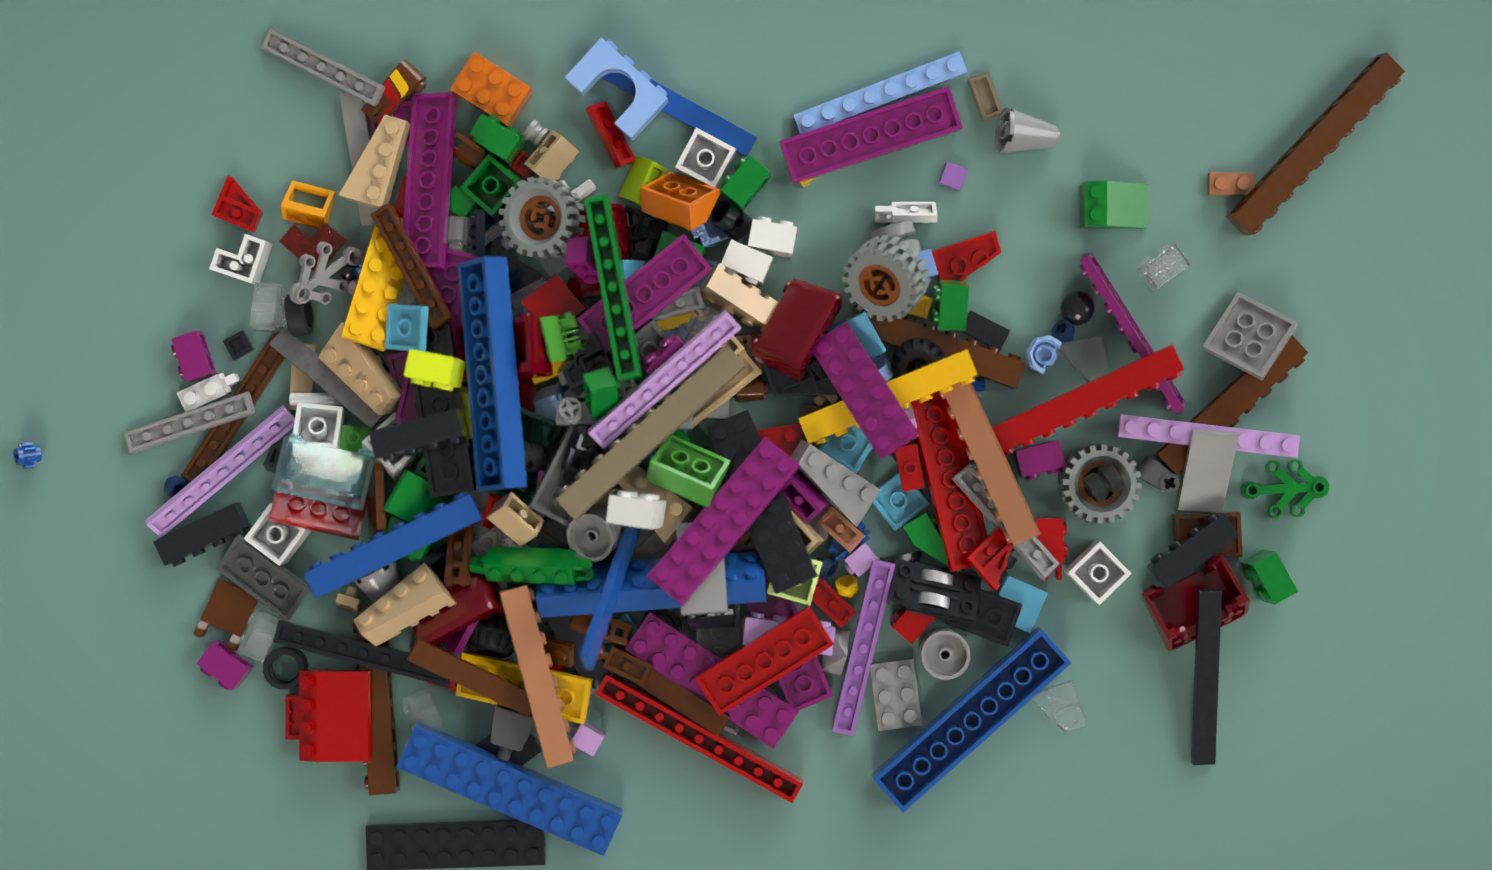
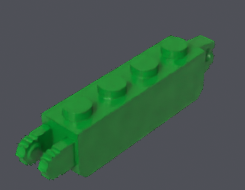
[469,546,595,585]

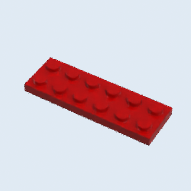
[695,605,834,716]

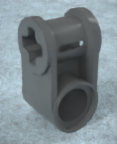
[1137,456,1180,493]

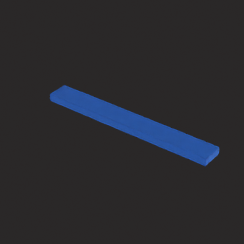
[601,73,757,158]
[580,526,642,670]

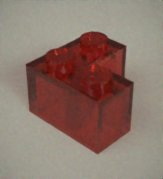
[279,222,348,271]

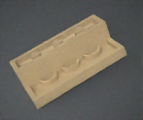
[669,335,762,427]

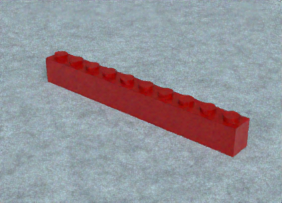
[964,344,1185,465]
[595,672,803,803]

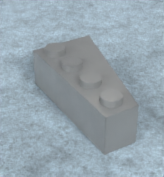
[791,440,880,528]

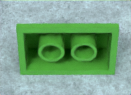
[646,435,731,507]

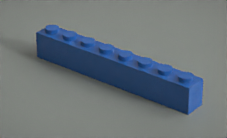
[304,492,484,598]

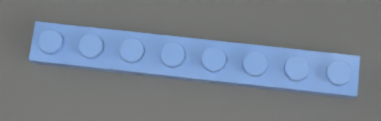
[793,51,967,134]

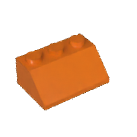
[640,171,720,230]

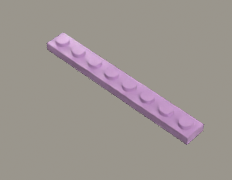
[587,310,741,449]
[145,405,295,537]
[1117,414,1300,458]

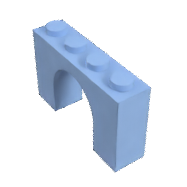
[565,38,669,141]

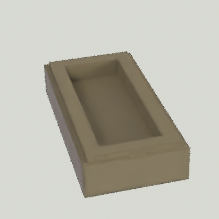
[967,72,1002,122]

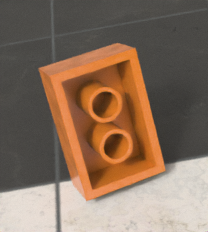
[450,52,534,127]

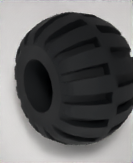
[891,338,946,379]
[466,613,514,659]

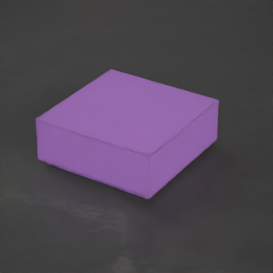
[939,162,968,191]

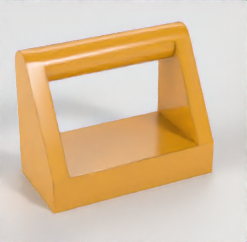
[281,180,336,230]

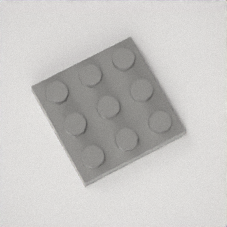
[1202,292,1298,380]

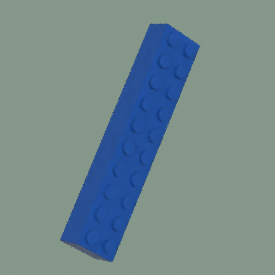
[457,257,527,491]
[536,551,766,618]
[871,627,1071,813]
[396,721,622,856]

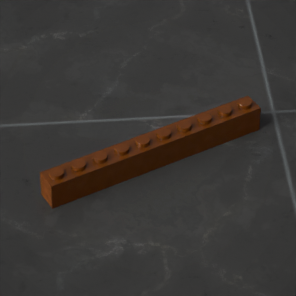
[1225,53,1405,235]

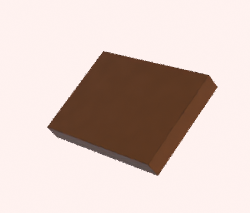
[366,463,386,539]
[1172,512,1243,558]

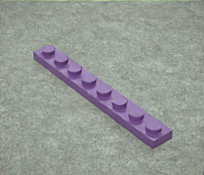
[832,559,895,736]

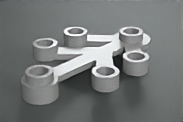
[290,242,362,305]

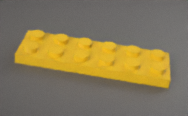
[340,218,406,352]
[455,651,593,724]

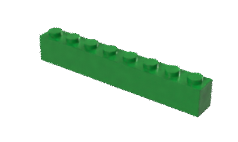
[584,194,643,382]

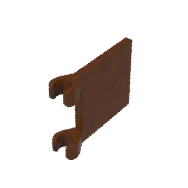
[193,579,258,651]

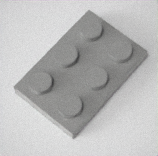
[870,658,922,731]

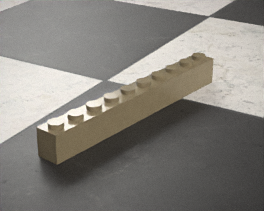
[556,345,746,521]

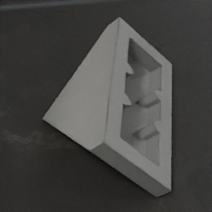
[821,628,850,675]

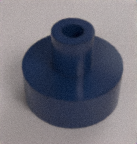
[1051,320,1075,343]
[164,475,188,498]
[817,556,838,580]

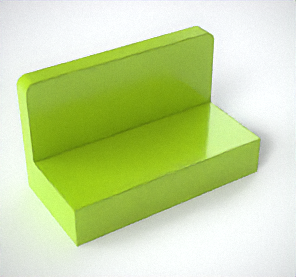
[619,156,668,206]

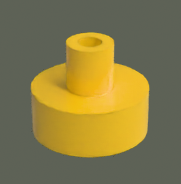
[835,575,859,599]

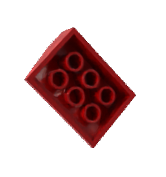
[299,668,371,762]

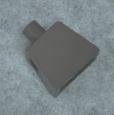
[491,705,535,761]

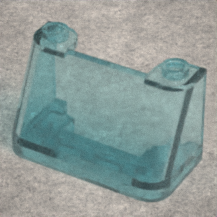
[271,433,375,511]

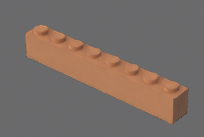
[939,382,1041,546]
[498,584,576,768]

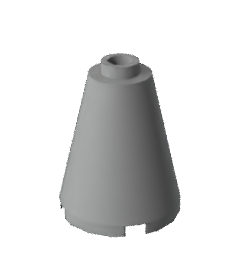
[995,107,1060,153]
[355,561,401,603]

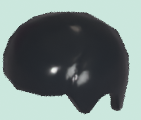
[1060,290,1095,326]

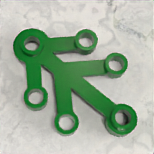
[1240,459,1330,518]

